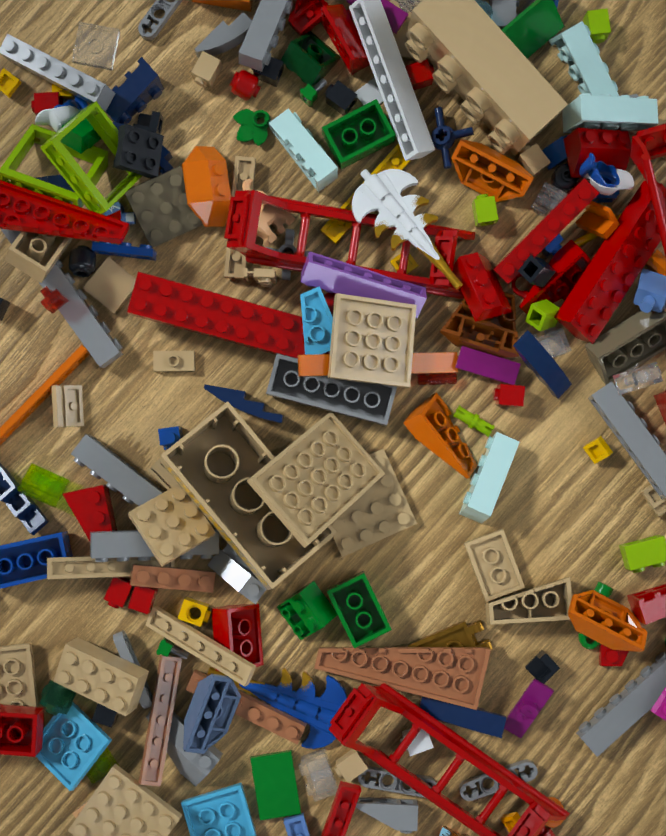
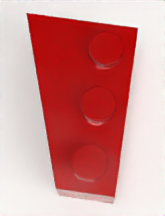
[62,485,117,541]

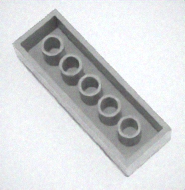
[266,354,397,426]

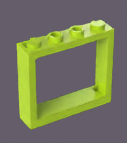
[40,101,142,214]
[0,124,108,207]

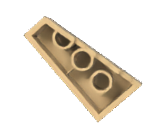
[485,577,572,625]

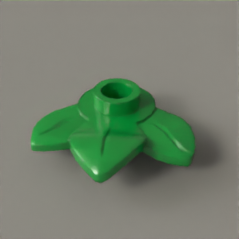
[233,109,271,146]

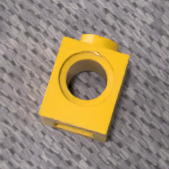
[177,597,212,627]

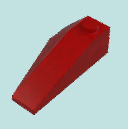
[519,240,591,314]

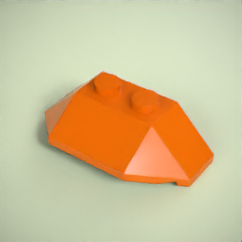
[451,139,534,202]
[182,146,231,227]
[568,590,648,652]

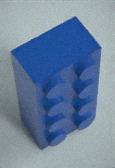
[0,531,73,589]

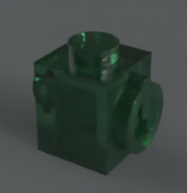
[39,680,76,716]

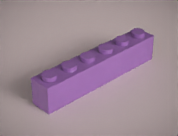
[301,251,427,318]

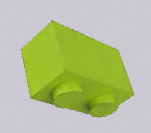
[619,535,666,573]

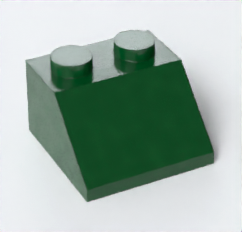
[281,31,341,86]

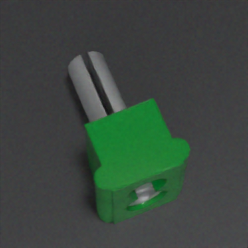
[300,78,327,107]
[156,637,189,659]

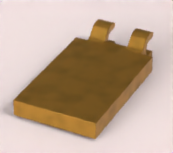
[408,620,493,650]

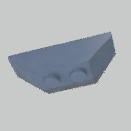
[183,674,241,754]

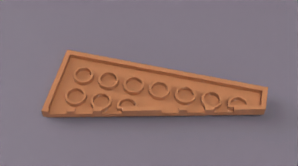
[314,647,491,710]

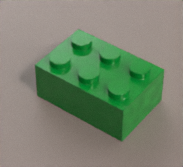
[322,99,396,170]
[327,571,392,648]

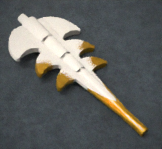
[352,169,463,290]

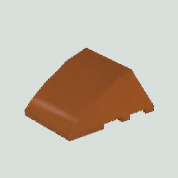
[440,292,520,358]

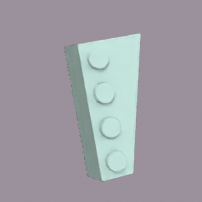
[549,21,619,97]
[562,93,658,133]
[269,109,338,192]
[459,432,520,524]

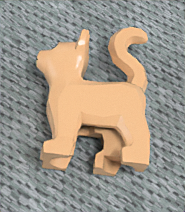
[242,179,296,247]

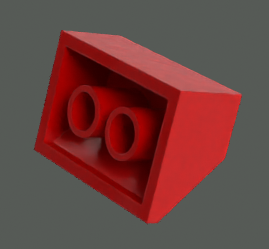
[321,4,370,75]
[563,128,631,178]
[453,252,512,322]
[211,603,264,671]

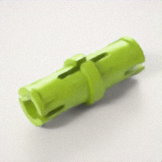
[453,405,495,437]

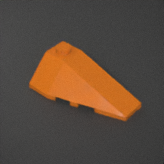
[403,392,477,479]

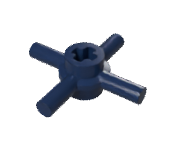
[431,107,474,169]

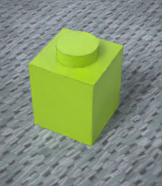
[583,8,611,44]
[472,194,499,227]
[525,299,560,332]

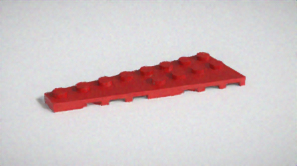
[0,180,129,244]

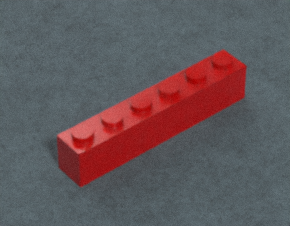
[493,178,599,284]

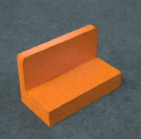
[575,201,620,240]

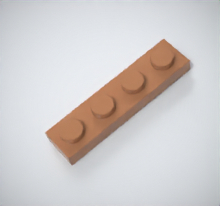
[130,564,216,593]

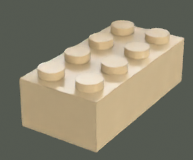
[4,203,73,283]
[53,637,149,717]

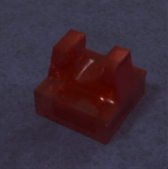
[40,286,69,314]

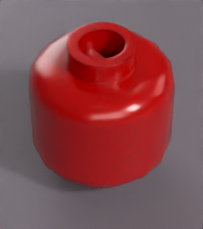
[229,70,261,101]

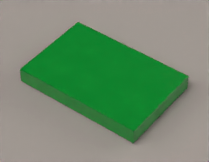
[502,0,565,59]
[250,750,301,820]

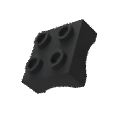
[113,124,164,178]

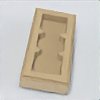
[153,351,195,372]

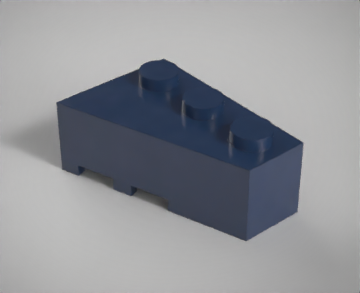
[104,57,164,124]

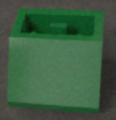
[277,581,338,640]

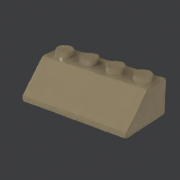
[585,310,666,385]

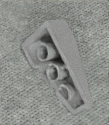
[146,711,223,786]

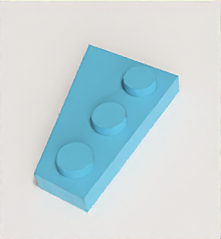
[300,286,333,355]

